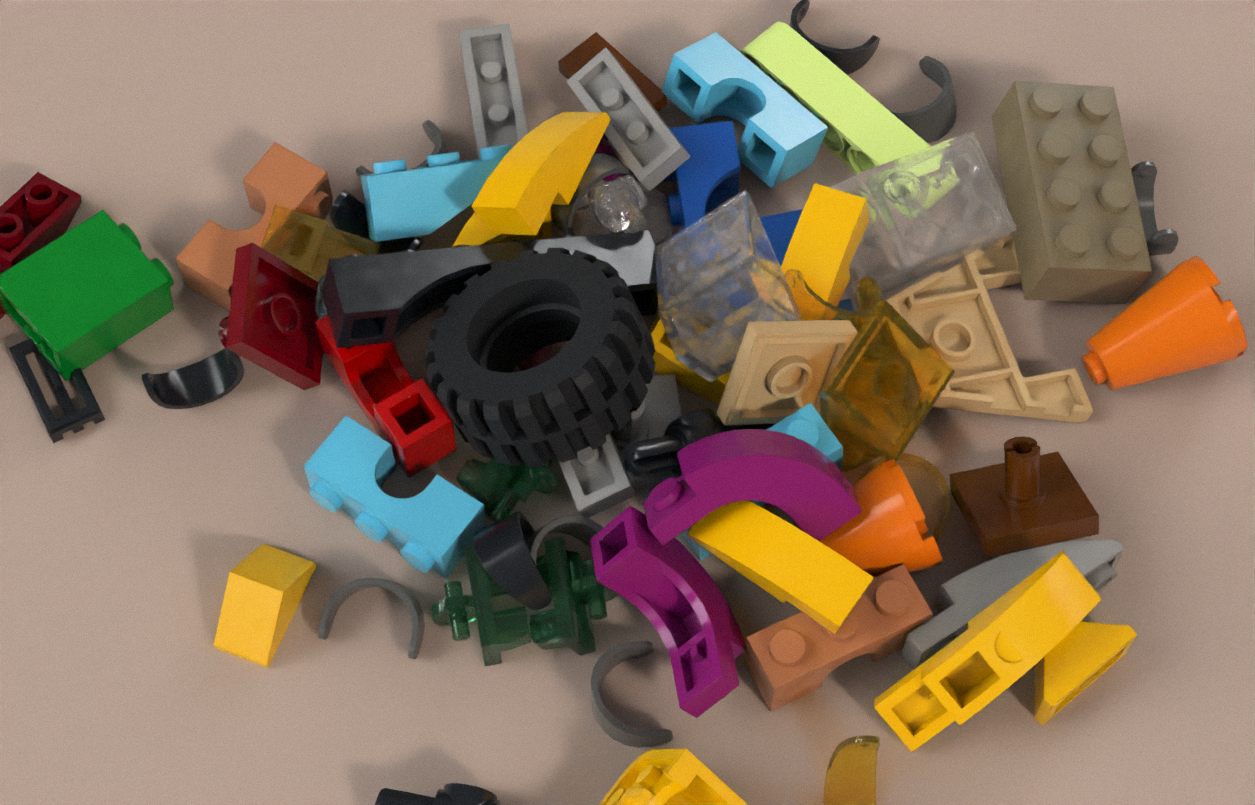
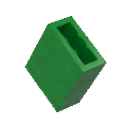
[0,210,174,381]

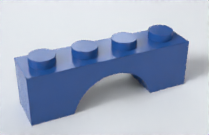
[663,121,766,335]

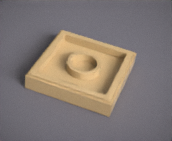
[717,320,858,425]

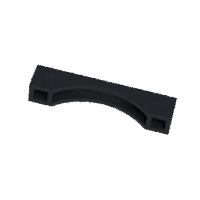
[322,230,668,348]

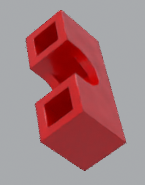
[315,315,457,478]

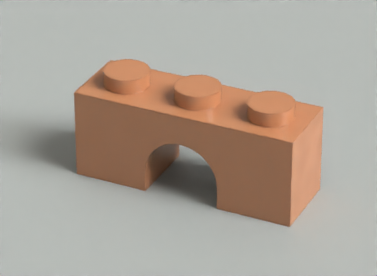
[175,142,333,312]
[743,564,933,711]

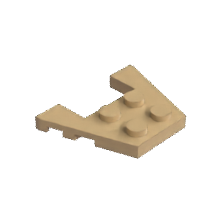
[880,231,1094,423]

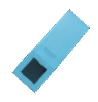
[361,145,512,242]

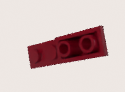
[0,172,82,319]

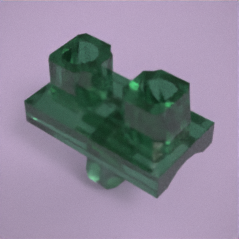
[456,458,558,522]
[529,537,619,656]
[431,547,531,666]

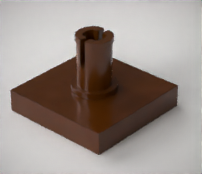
[950,436,1099,558]

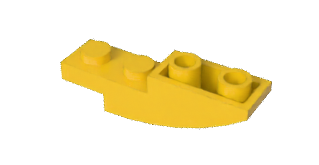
[874,551,1101,752]

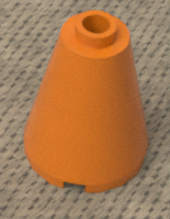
[1081,256,1248,390]
[797,457,943,578]

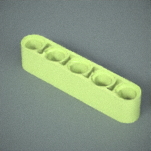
[739,21,957,219]

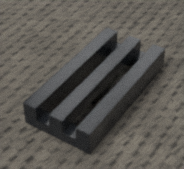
[9,339,105,443]

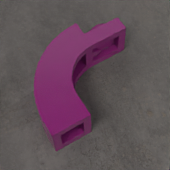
[643,429,863,545]
[590,505,747,718]

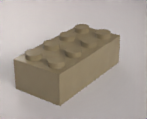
[991,81,1153,304]

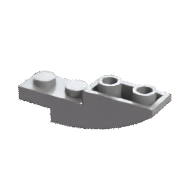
[901,539,1124,670]

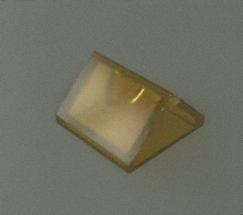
[819,300,955,462]

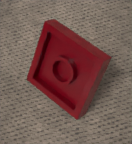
[219,243,326,390]

